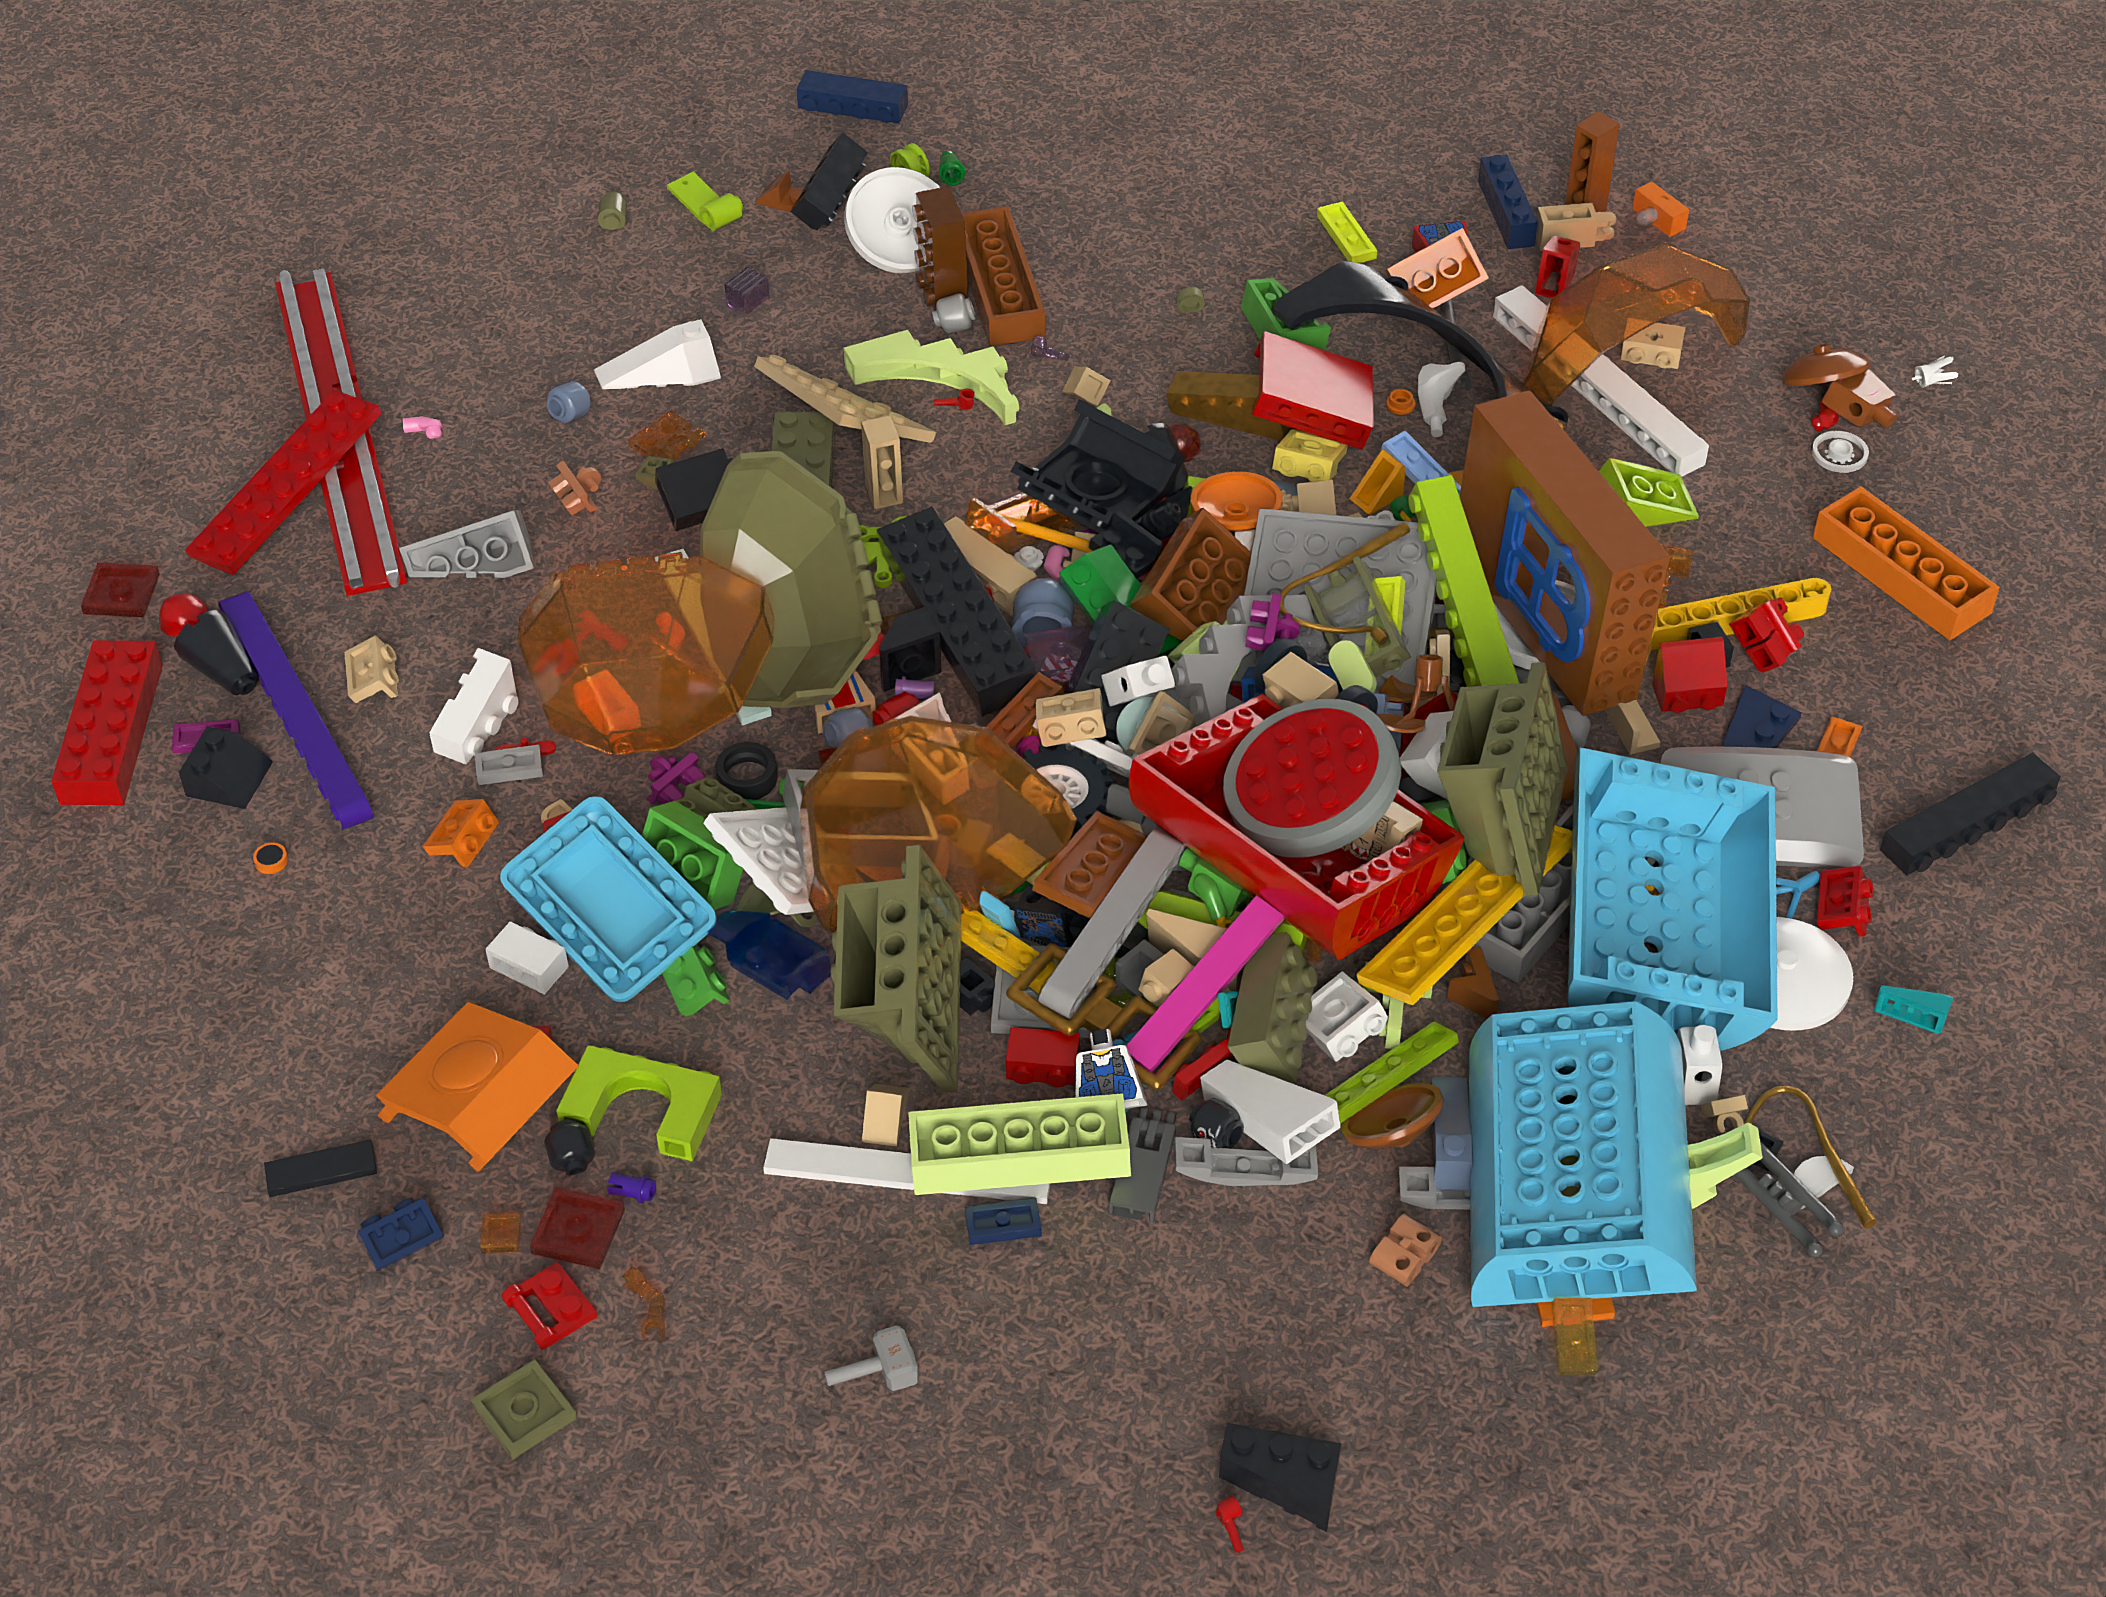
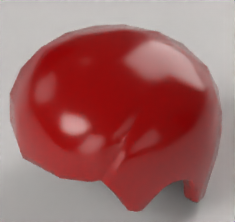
[159,593,208,637]

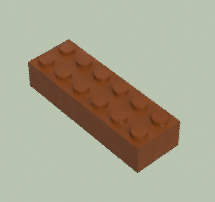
[962,206,1045,346]

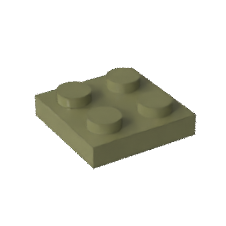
[470,1359,577,1460]

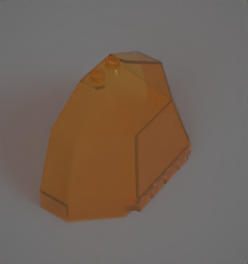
[1523,243,1750,406]
[517,552,774,755]
[799,716,1077,932]

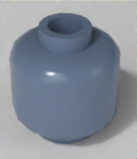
[547,381,591,423]
[823,707,873,752]

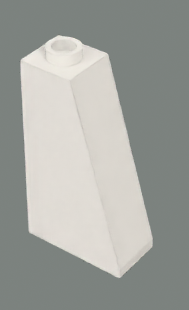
[1200,1060,1340,1164]

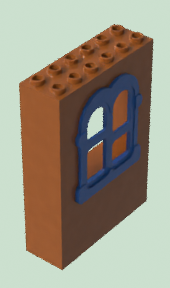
[1460,390,1670,716]

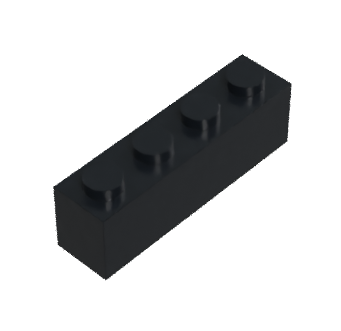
[790,132,868,230]

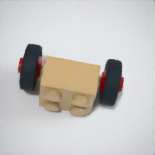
[1255,638,1378,714]

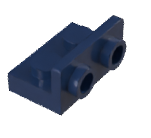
[356,1197,444,1272]

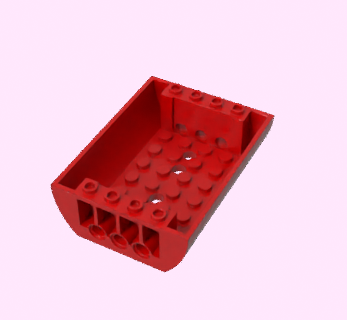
[1129,694,1465,960]

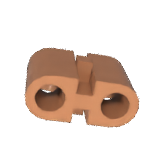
[1369,1213,1442,1287]

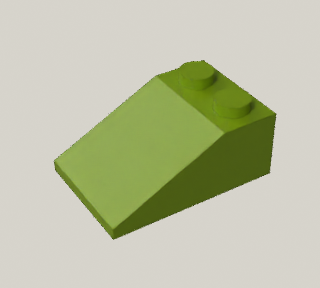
[1599,458,1699,527]

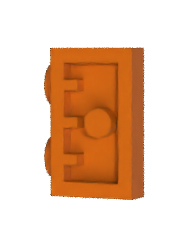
[422,799,499,867]

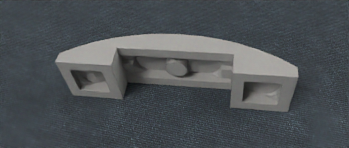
[1174,1137,1318,1186]
[1399,1167,1470,1210]

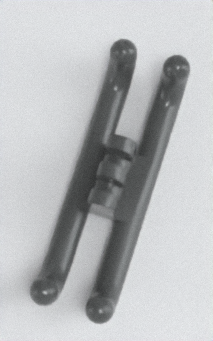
[1734,1141,1845,1258]

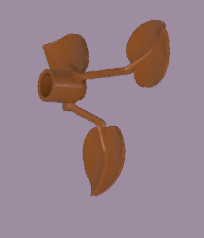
[1377,654,1455,733]

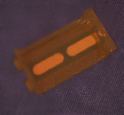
[965,493,1080,554]

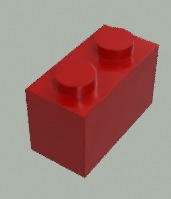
[1005,1027,1080,1087]

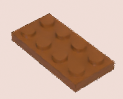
[1032,811,1148,919]

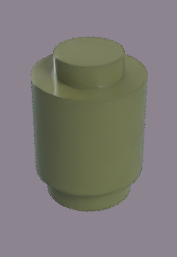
[598,192,627,230]

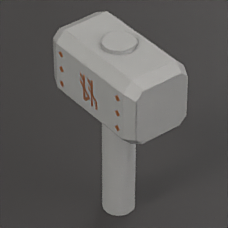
[824,1326,919,1391]

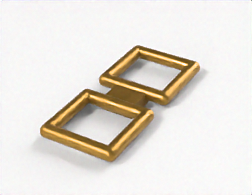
[1006,943,1202,1091]

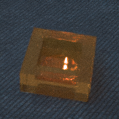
[480,1213,521,1253]

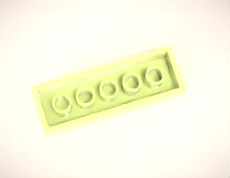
[908,1093,1131,1195]

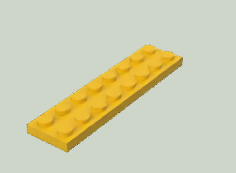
[1357,825,1573,1006]

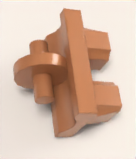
[548,461,601,515]

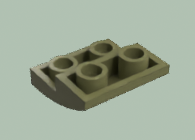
[676,776,755,819]

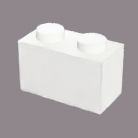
[486,922,569,995]

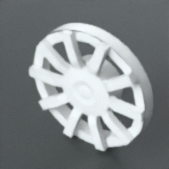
[1812,431,1869,473]

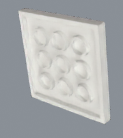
[703,807,865,915]

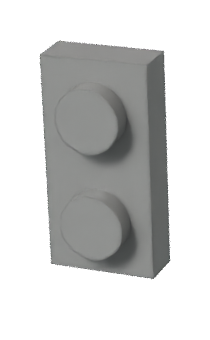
[475,745,543,785]

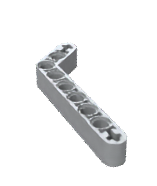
[1039,828,1187,1019]

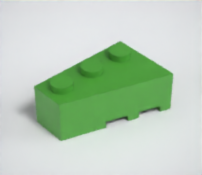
[1241,278,1331,350]

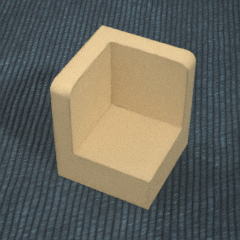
[1062,366,1111,406]

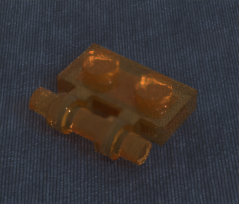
[628,410,705,461]

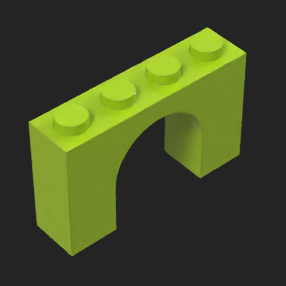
[556,1045,722,1161]

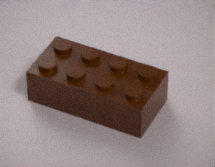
[912,186,968,311]

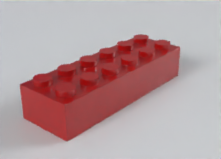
[51,640,163,806]

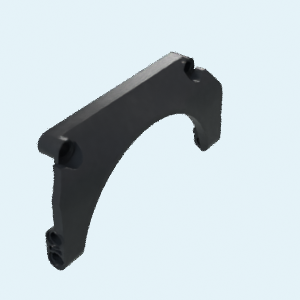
[1272,261,1569,432]

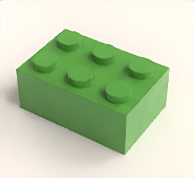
[642,801,743,910]

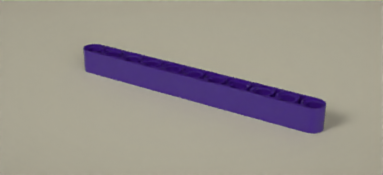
[218,591,373,831]

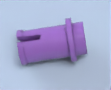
[895,676,934,700]

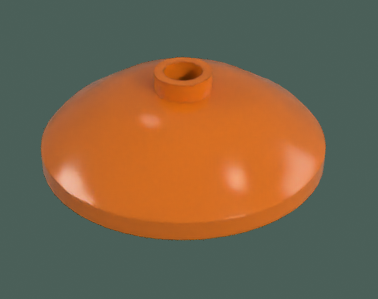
[1191,472,1283,532]

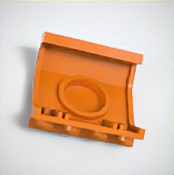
[375,1002,579,1172]

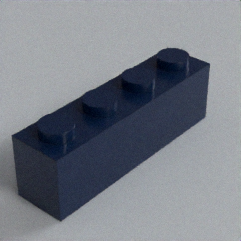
[797,70,908,124]
[1478,154,1538,250]

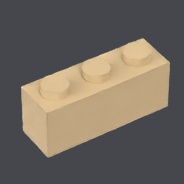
[861,416,903,509]

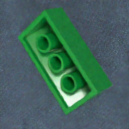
[1059,545,1182,658]

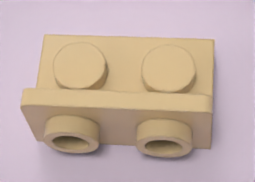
[344,635,399,703]
[1036,688,1106,747]

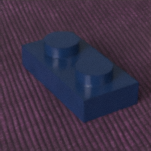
[965,1198,1042,1245]

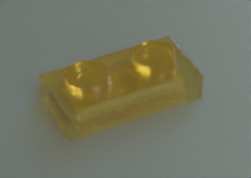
[1552,1298,1598,1375]

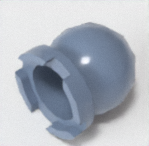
[1012,578,1074,647]

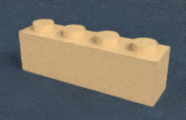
[944,516,1038,616]

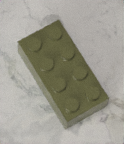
[772,411,836,488]
[1228,932,1317,1084]

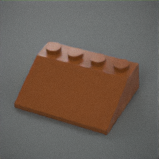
[1130,507,1252,641]

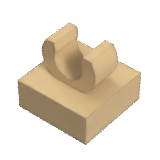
[1700,1095,1748,1134]

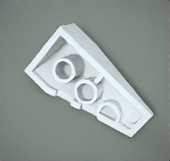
[594,319,721,389]

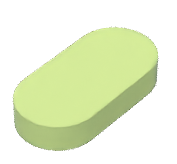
[1329,640,1377,693]

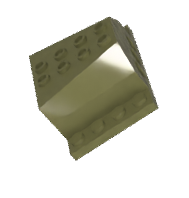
[1437,662,1568,896]
[831,845,962,1092]

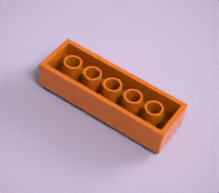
[1813,486,2000,641]

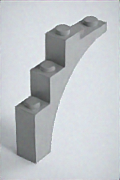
[1171,595,1315,726]

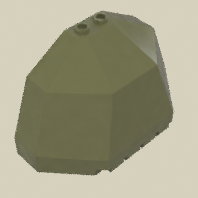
[700,451,883,708]

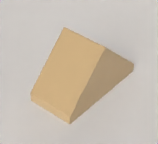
[862,1083,910,1147]

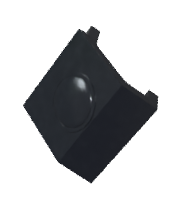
[1010,399,1187,533]

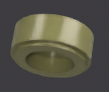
[1176,287,1205,313]

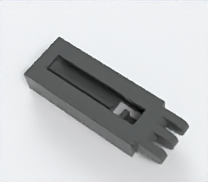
[1109,1106,1177,1223]

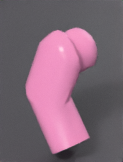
[403,416,443,439]
[1044,544,1070,583]

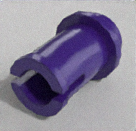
[607,1172,656,1203]

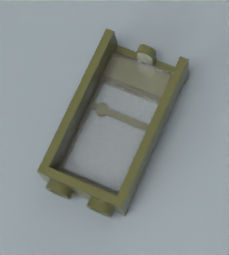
[1304,555,1411,678]

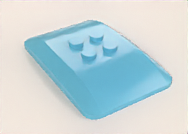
[500,796,717,1002]

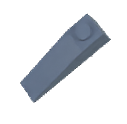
[1432,1076,1473,1190]

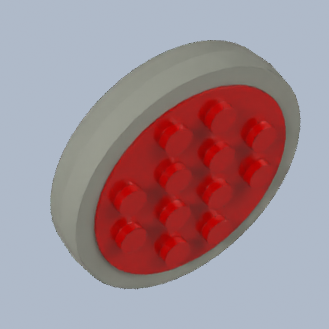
[1223,699,1401,857]

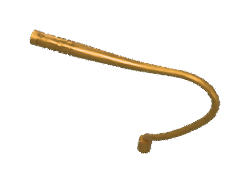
[1279,522,1410,645]
[1744,1086,1877,1229]

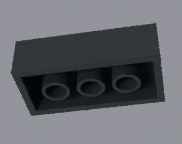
[1064,600,1170,744]

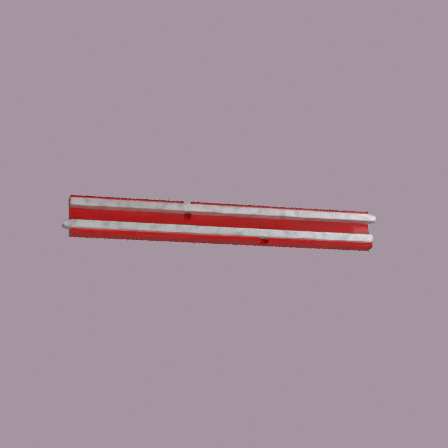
[275,269,407,596]

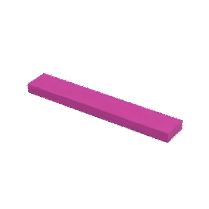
[1126,895,1284,1072]

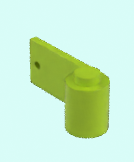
[667,171,743,231]

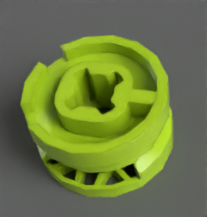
[890,143,930,177]

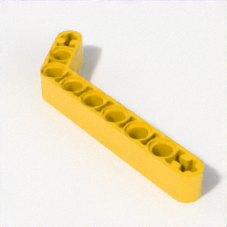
[1645,578,1831,665]

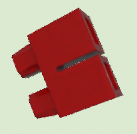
[1729,598,1804,673]

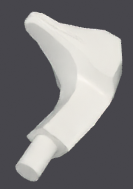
[1418,362,1465,437]

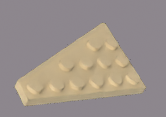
[754,354,936,443]

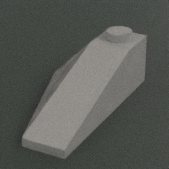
[399,510,535,578]

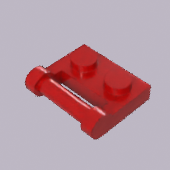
[501,1261,598,1350]

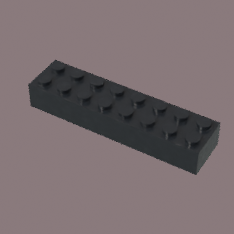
[877,506,1037,717]

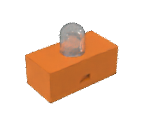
[1632,181,1689,237]

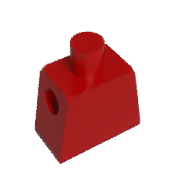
[1535,236,1580,301]

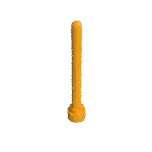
[989,512,1092,553]

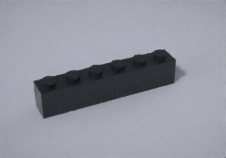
[1880,752,2061,876]

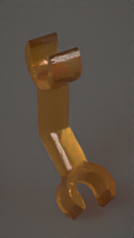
[622,1267,665,1341]

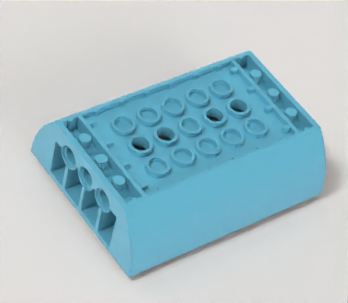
[1568,747,1778,1051]
[1469,1001,1697,1307]

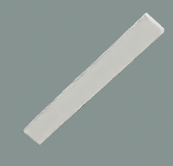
[763,1138,1050,1204]

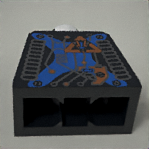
[1004,884,1075,947]

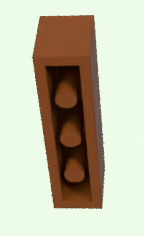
[1565,111,1620,212]

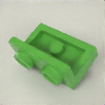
[662,945,730,1017]

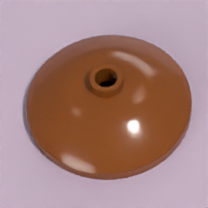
[1781,344,1871,385]
[1341,1083,1444,1149]

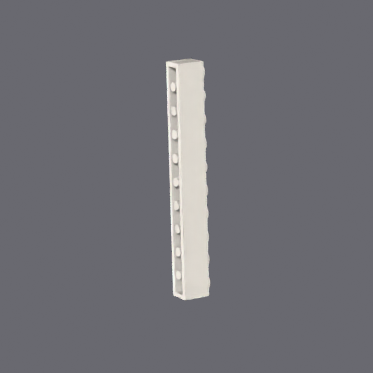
[1493,285,1709,477]

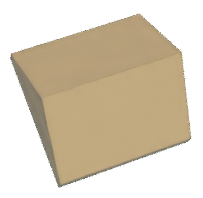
[1124,690,1196,756]

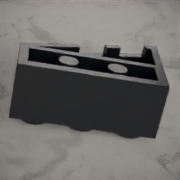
[1219,1423,1341,1532]

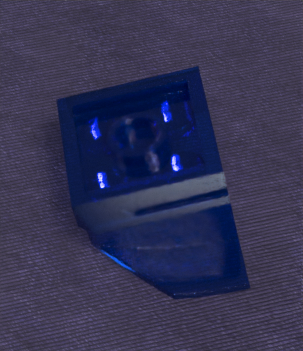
[707,911,831,1000]

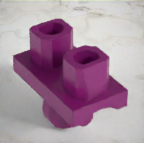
[1245,593,1300,654]
[647,751,706,805]

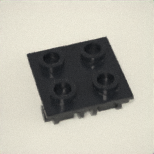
[1134,486,1193,541]

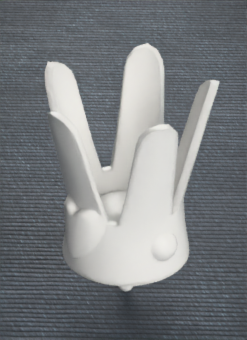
[1912,355,1958,388]

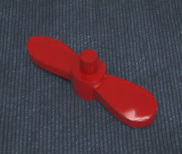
[495,737,556,755]

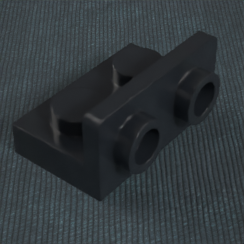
[1088,511,1163,579]

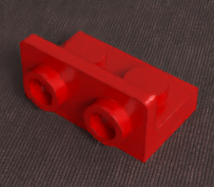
[1817,865,1874,936]

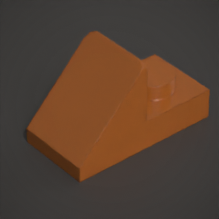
[756,171,803,212]
[1447,946,1499,1019]

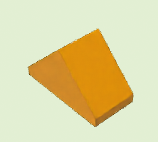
[1349,449,1405,515]

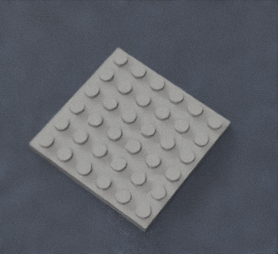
[1230,509,1437,704]

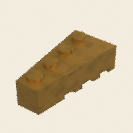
[1166,371,1292,441]

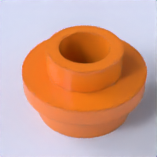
[1386,389,1415,415]

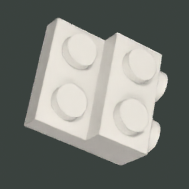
[1305,971,1388,1062]

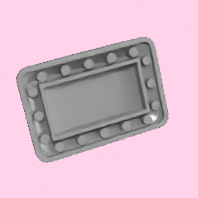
[1660,746,1864,868]

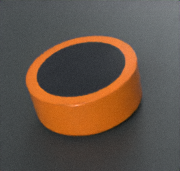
[253,842,288,874]

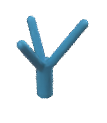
[1776,871,1820,919]

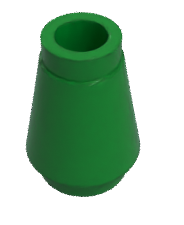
[939,151,966,186]

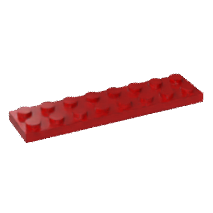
[185,390,382,575]

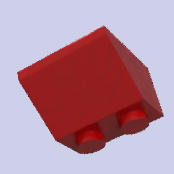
[1652,637,1727,713]

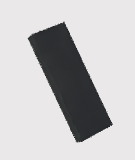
[264,1140,377,1197]

